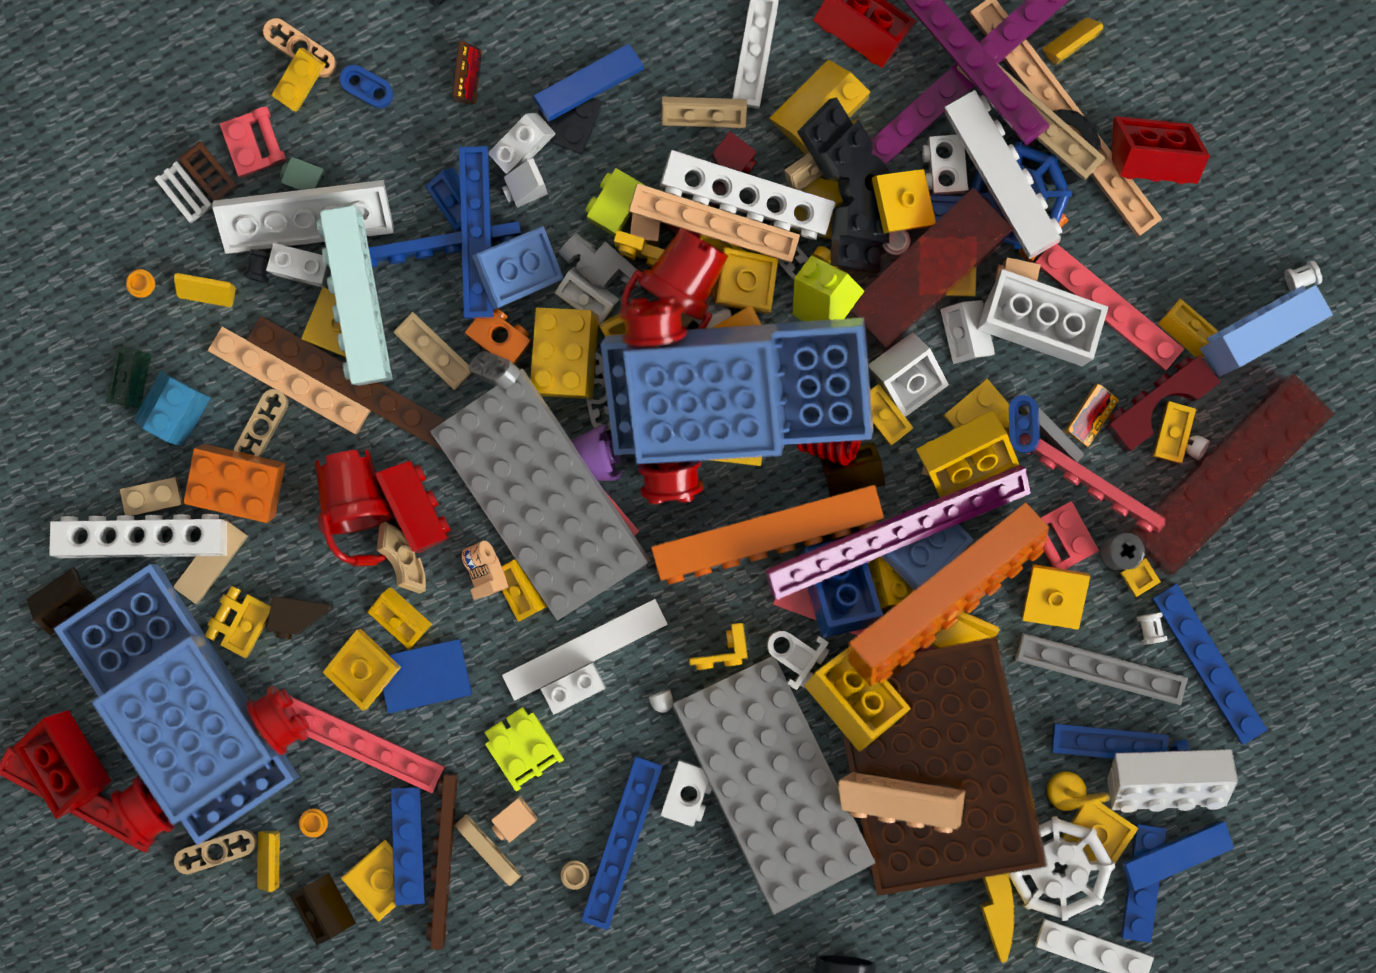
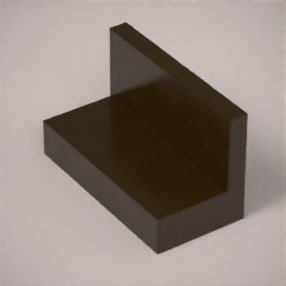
[820,443,885,497]
[27,567,96,635]
[290,873,356,945]

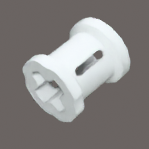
[1284,260,1322,291]
[1136,612,1168,645]

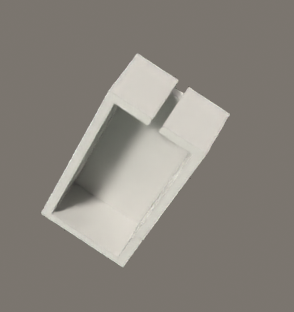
[1107,750,1238,813]

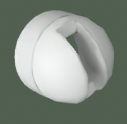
[1186,435,1210,460]
[649,690,673,713]

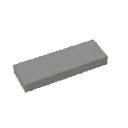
[1020,394,1084,462]

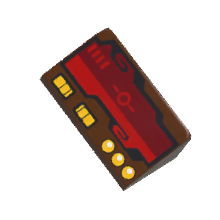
[452,41,482,104]

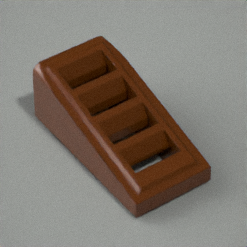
[178,141,237,201]

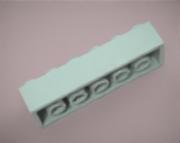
[317,205,393,386]

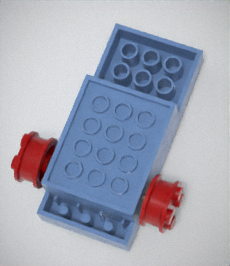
[601,296,873,504]
[54,564,310,846]

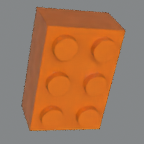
[183,444,286,523]

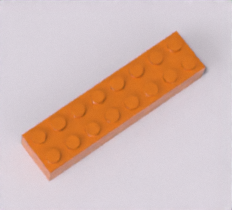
[652,485,884,585]
[848,503,1049,687]

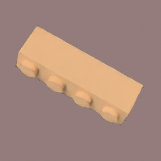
[839,772,965,833]

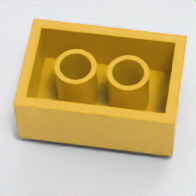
[530,308,599,399]

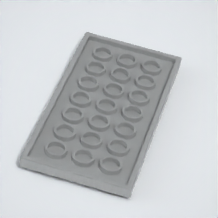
[430,368,650,621]
[672,656,875,915]

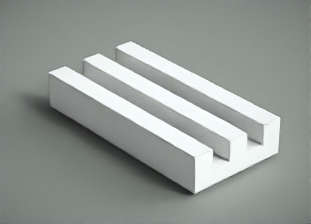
[155,161,213,224]

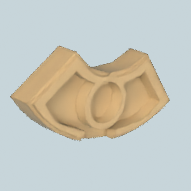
[377,522,426,594]

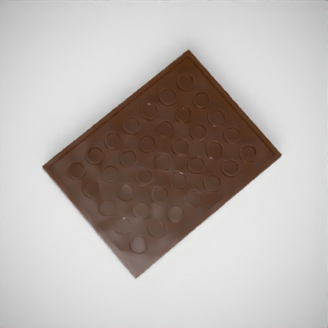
[841,636,1048,896]

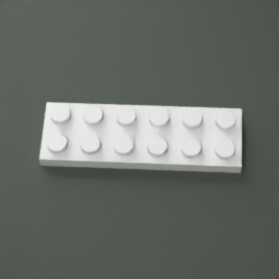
[212,180,394,254]

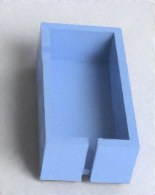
[1200,285,1333,378]

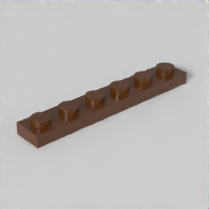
[426,773,458,950]

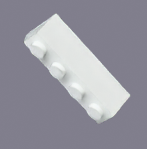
[977,269,1108,367]

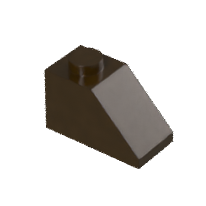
[267,596,333,639]

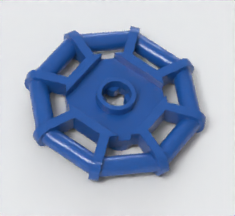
[966,141,1072,249]

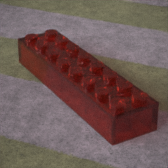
[1128,374,1334,575]

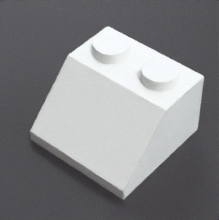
[868,332,949,417]

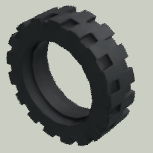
[1023,109,1101,185]

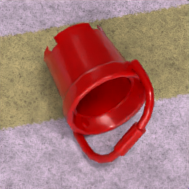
[621,227,729,329]
[314,450,393,566]

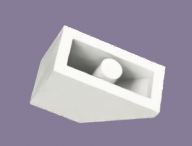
[502,158,548,208]

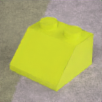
[792,255,864,322]

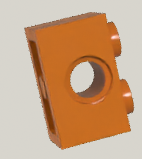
[465,308,532,365]

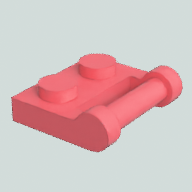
[220,107,287,178]
[1041,501,1099,570]

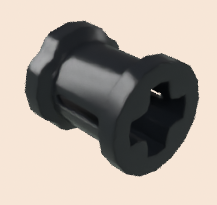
[243,249,270,284]

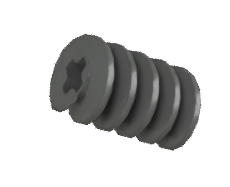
[1100,533,1145,570]

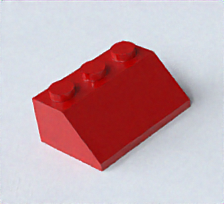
[813,0,916,68]
[1112,116,1210,184]
[375,461,451,553]
[13,710,112,819]

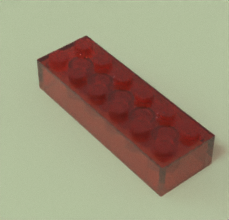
[851,187,1013,350]

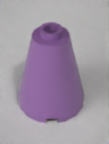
[571,424,622,481]

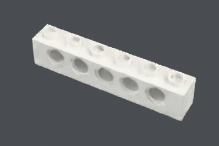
[659,150,835,240]
[49,514,227,558]

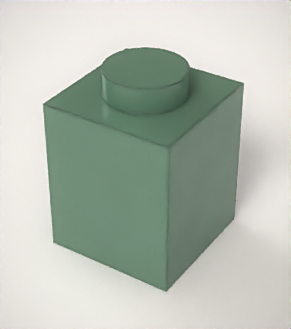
[280,157,327,191]

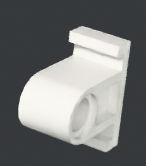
[767,631,829,690]

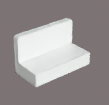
[940,300,995,364]

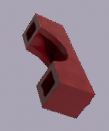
[661,131,757,237]
[1105,355,1221,453]

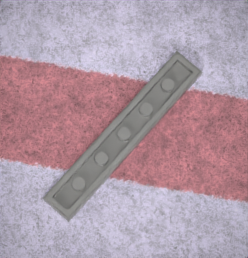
[1015,633,1188,705]

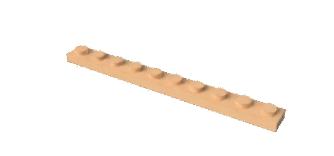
[969,0,1162,238]

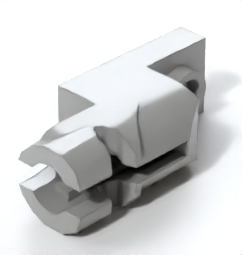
[559,233,643,291]

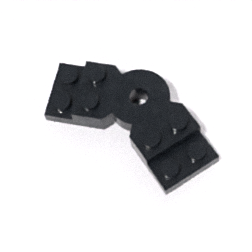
[797,97,890,273]

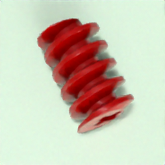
[797,440,861,466]

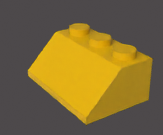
[769,59,870,155]
[916,410,1019,498]
[804,647,911,752]

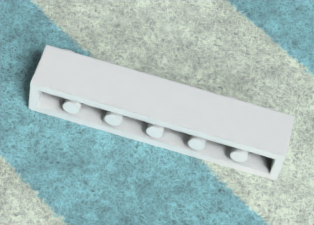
[945,90,1062,259]

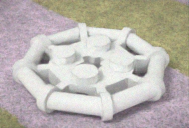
[1008,816,1115,921]

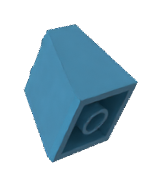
[133,371,211,447]

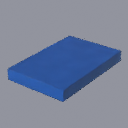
[383,639,473,714]

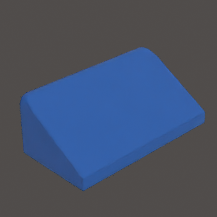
[425,168,461,232]

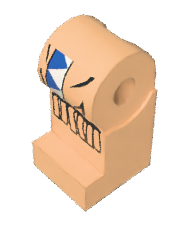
[462,541,509,600]

